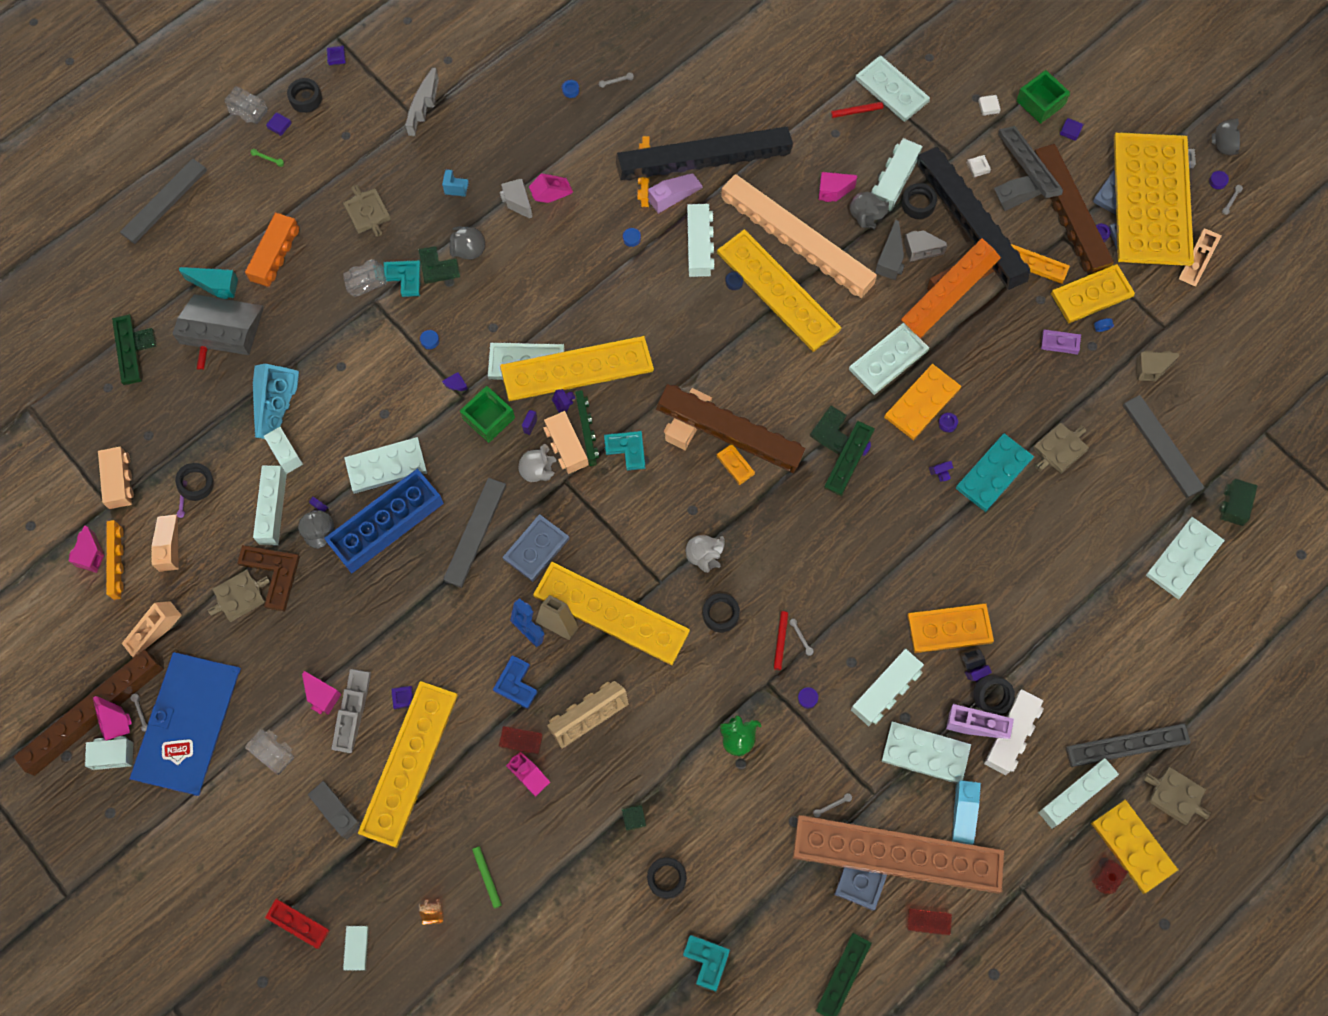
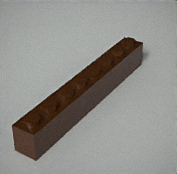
[1034,143,1114,275]
[656,384,806,473]
[13,649,163,776]

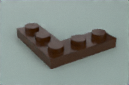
[237,545,300,612]

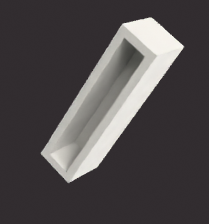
[984,689,1044,775]

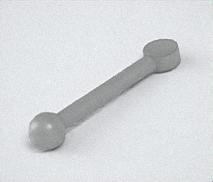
[599,73,633,87]
[1222,185,1243,215]
[789,619,814,656]
[131,694,148,732]
[813,794,852,817]

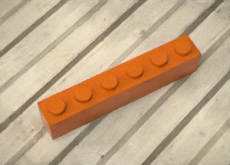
[901,238,1001,338]

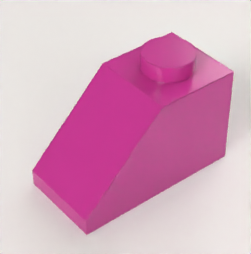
[819,172,857,202]
[529,173,573,203]
[302,671,341,715]
[93,696,131,741]

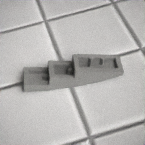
[405,68,439,136]
[332,669,371,753]

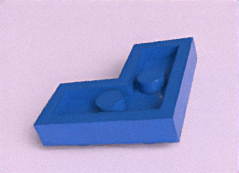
[510,599,545,648]
[493,655,538,709]

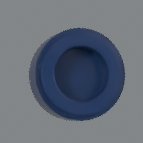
[725,271,744,290]

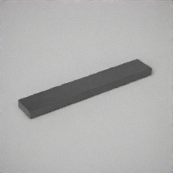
[998,126,1063,198]
[120,158,207,244]
[1123,395,1205,498]
[443,478,506,588]
[1065,723,1191,768]

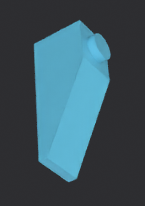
[952,780,981,845]

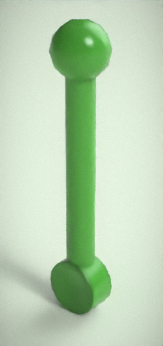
[251,149,284,167]

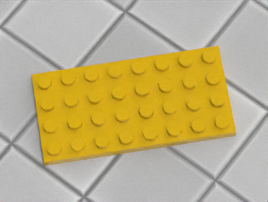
[1114,133,1194,266]

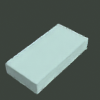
[343,926,369,970]

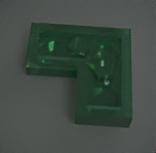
[419,246,460,284]
[810,405,849,455]

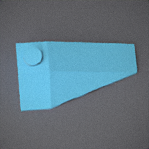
[253,364,299,439]

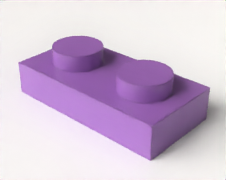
[1041,330,1081,354]

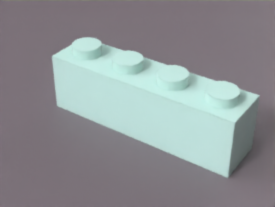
[871,138,922,211]
[687,204,714,277]
[253,466,287,545]
[851,649,924,726]
[1038,758,1119,829]

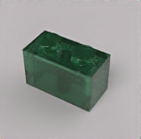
[1219,478,1258,526]

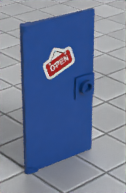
[130,652,241,796]

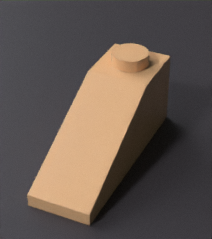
[1179,228,1222,287]
[152,514,179,572]
[122,601,182,657]

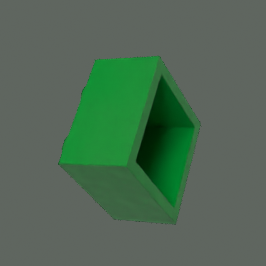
[1016,70,1070,124]
[460,386,515,443]

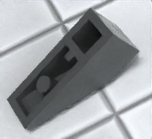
[994,176,1042,211]
[875,220,905,280]
[308,781,361,840]

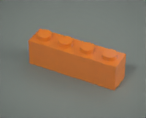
[245,212,299,287]

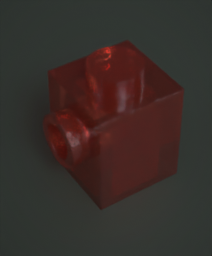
[1092,859,1128,895]

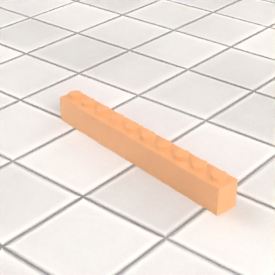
[722,174,877,298]

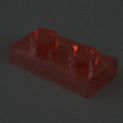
[499,726,543,755]
[907,909,952,936]

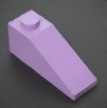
[648,173,703,213]
[946,704,1014,739]

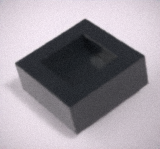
[959,647,986,670]

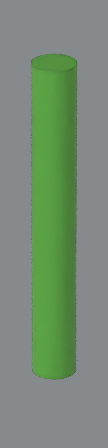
[472,847,502,909]

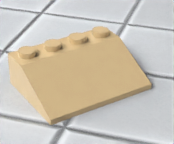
[547,681,629,749]

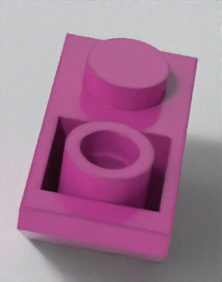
[68,526,104,573]
[506,752,550,797]

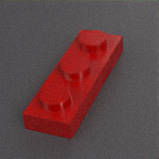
[265,899,330,949]

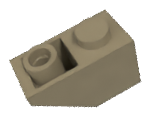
[1136,351,1179,381]
[536,595,579,640]

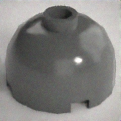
[1212,118,1240,155]

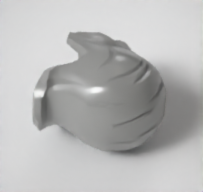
[518,444,557,482]
[685,535,725,573]

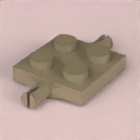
[343,185,391,236]
[1033,423,1089,474]
[207,570,271,622]
[1143,767,1211,825]

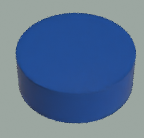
[562,80,579,98]
[623,228,641,247]
[1094,318,1114,332]
[420,330,439,349]

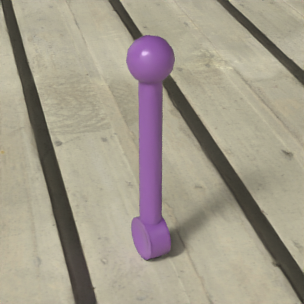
[177,480,187,518]

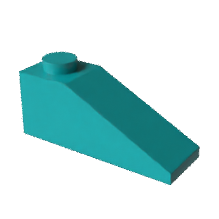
[179,267,238,299]

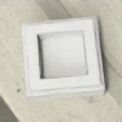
[978,95,1000,116]
[967,155,991,177]

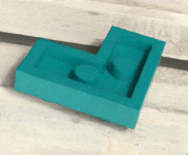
[383,261,421,297]
[604,431,645,471]
[683,935,730,992]

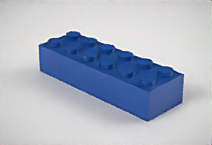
[324,468,444,574]

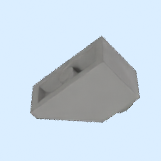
[500,178,533,218]
[904,230,947,262]

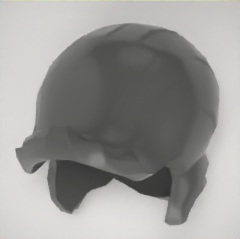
[850,192,889,229]
[450,226,485,260]
[298,510,335,549]

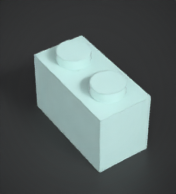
[264,427,303,474]
[85,736,133,770]

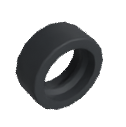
[287,78,322,113]
[902,183,937,219]
[175,463,214,501]
[703,593,740,633]
[973,675,1015,715]
[647,857,687,899]

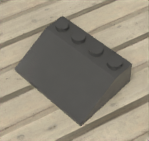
[173,294,264,355]

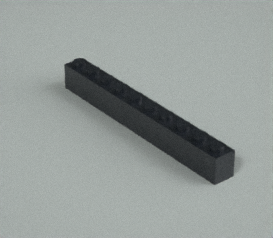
[616,126,793,181]
[918,147,1030,290]

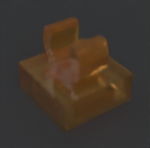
[419,899,444,924]

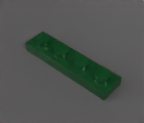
[112,314,142,385]
[575,390,599,467]
[824,421,875,496]
[815,933,872,1016]

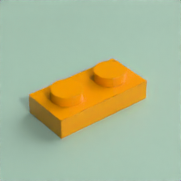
[717,445,755,485]

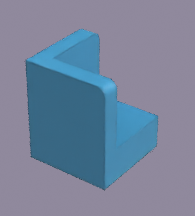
[442,170,469,196]

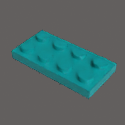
[956,433,1034,512]

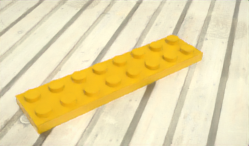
[717,229,841,352]
[500,336,654,401]
[533,562,690,665]
[358,681,458,848]

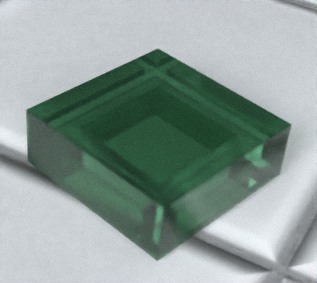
[134,328,157,351]
[622,805,646,831]

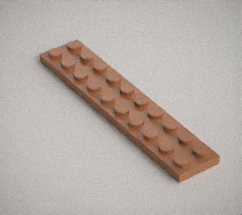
[793,815,1004,894]

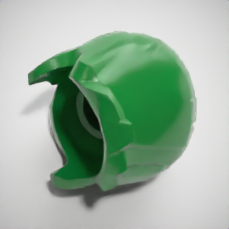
[720,715,762,756]

